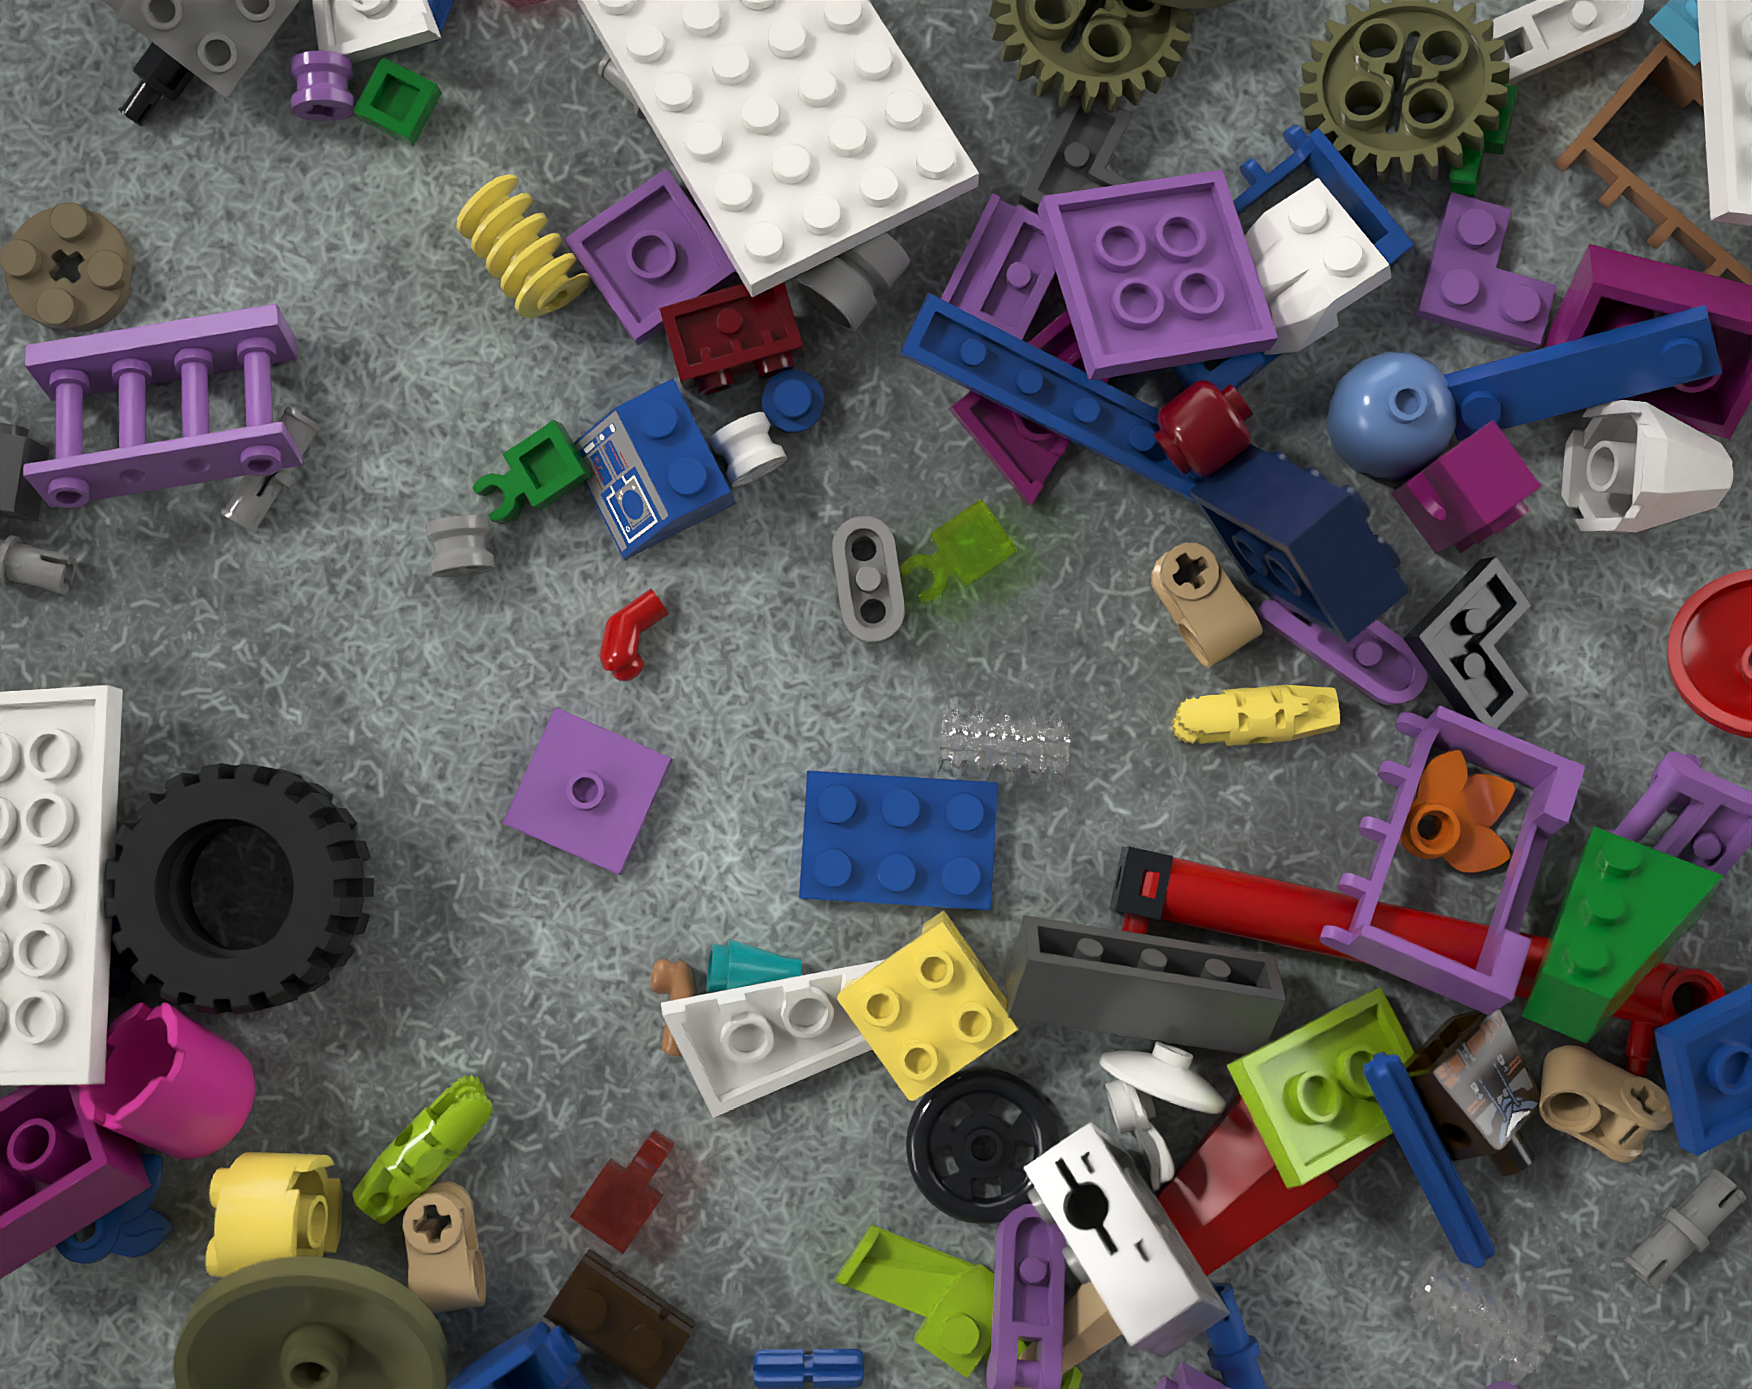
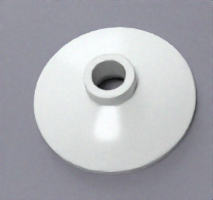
[1099,1041,1226,1114]

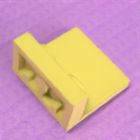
[837,910,1018,1101]

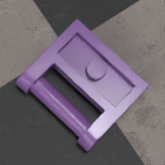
[1607,751,1752,877]

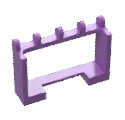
[1319,705,1586,1015]

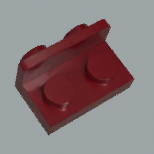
[659,282,804,396]

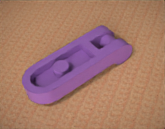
[1255,599,1428,705]
[986,1204,1066,1389]

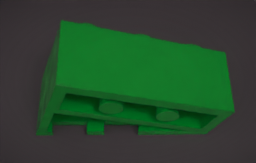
[1521,826,1724,1043]

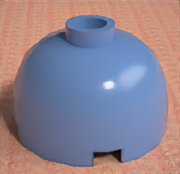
[1326,351,1457,480]

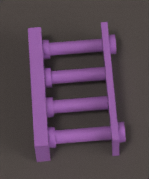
[23,304,303,508]

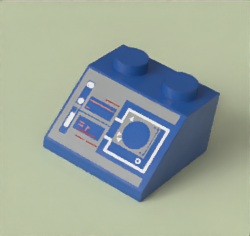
[574,378,736,560]

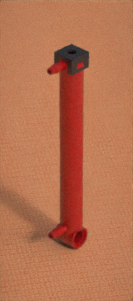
[1109,846,1726,1077]

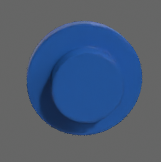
[762,369,825,433]

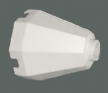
[1561,400,1734,533]

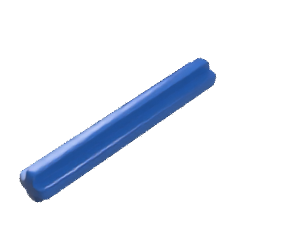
[1363,1052,1495,1268]

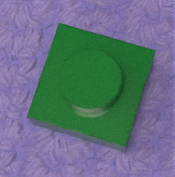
[353,57,442,147]

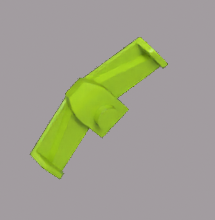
[834,1225,1083,1389]

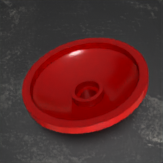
[1667,569,1752,739]

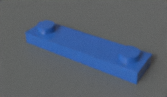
[1445,305,1722,441]

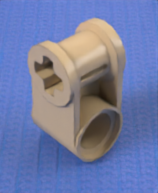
[1151,543,1263,669]
[1539,1045,1673,1163]
[403,1181,486,1313]

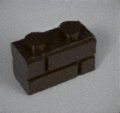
[543,1249,696,1389]

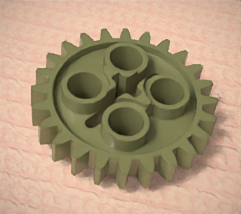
[989,0,1194,113]
[1299,0,1510,186]

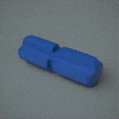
[753,1349,864,1389]

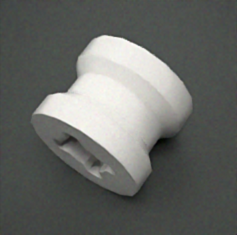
[709,412,787,487]

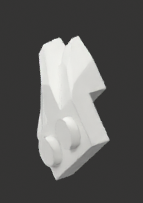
[1245,178,1391,355]

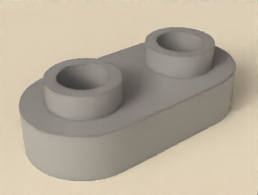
[832,516,905,644]

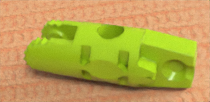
[352,1074,494,1225]

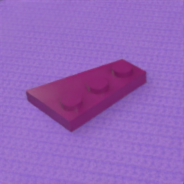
[949,310,1110,506]

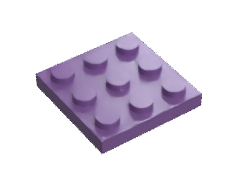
[1037,169,1278,381]

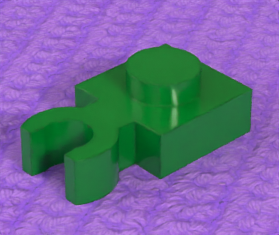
[472,420,593,524]

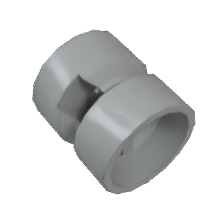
[792,232,910,332]

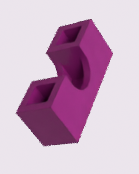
[1391,421,1542,554]

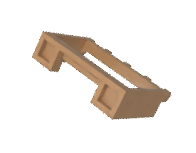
[1554,37,1752,285]

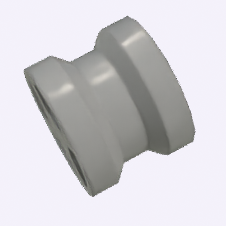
[426,515,495,577]

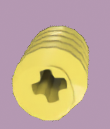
[456,174,591,319]

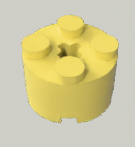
[206,1152,343,1278]

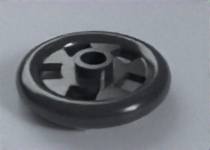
[906,1068,1060,1224]

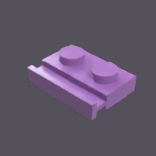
[941,193,1056,340]

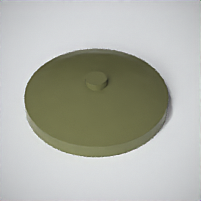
[173,1257,449,1389]

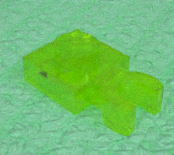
[900,498,1018,605]

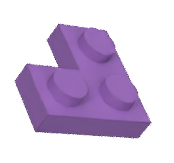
[1414,192,1557,350]

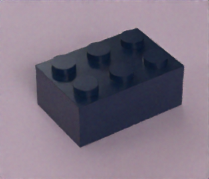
[1189,444,1409,644]

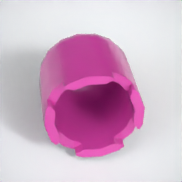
[79,1002,256,1161]

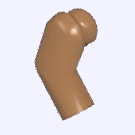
[650,958,698,1057]

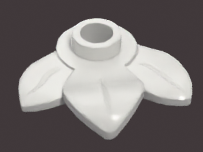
[1105,1079,1174,1191]

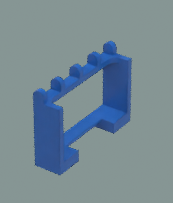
[1170,124,1415,391]

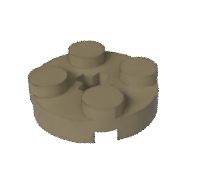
[0,202,135,332]

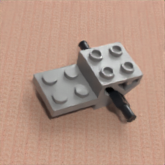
[102,0,300,127]

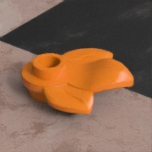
[1399,749,1516,873]

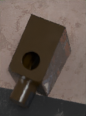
[1403,1009,1541,1176]

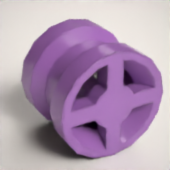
[289,51,356,121]

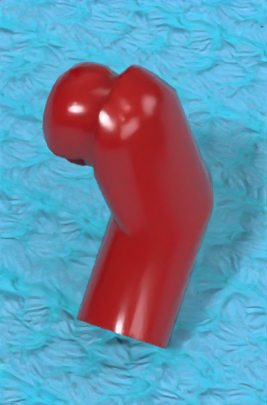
[599,588,669,681]

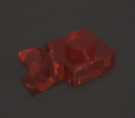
[570,1129,676,1254]

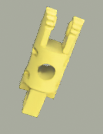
[1171,684,1341,746]

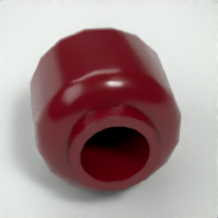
[1153,380,1254,477]

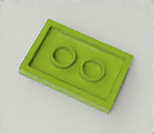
[1227,987,1414,1189]

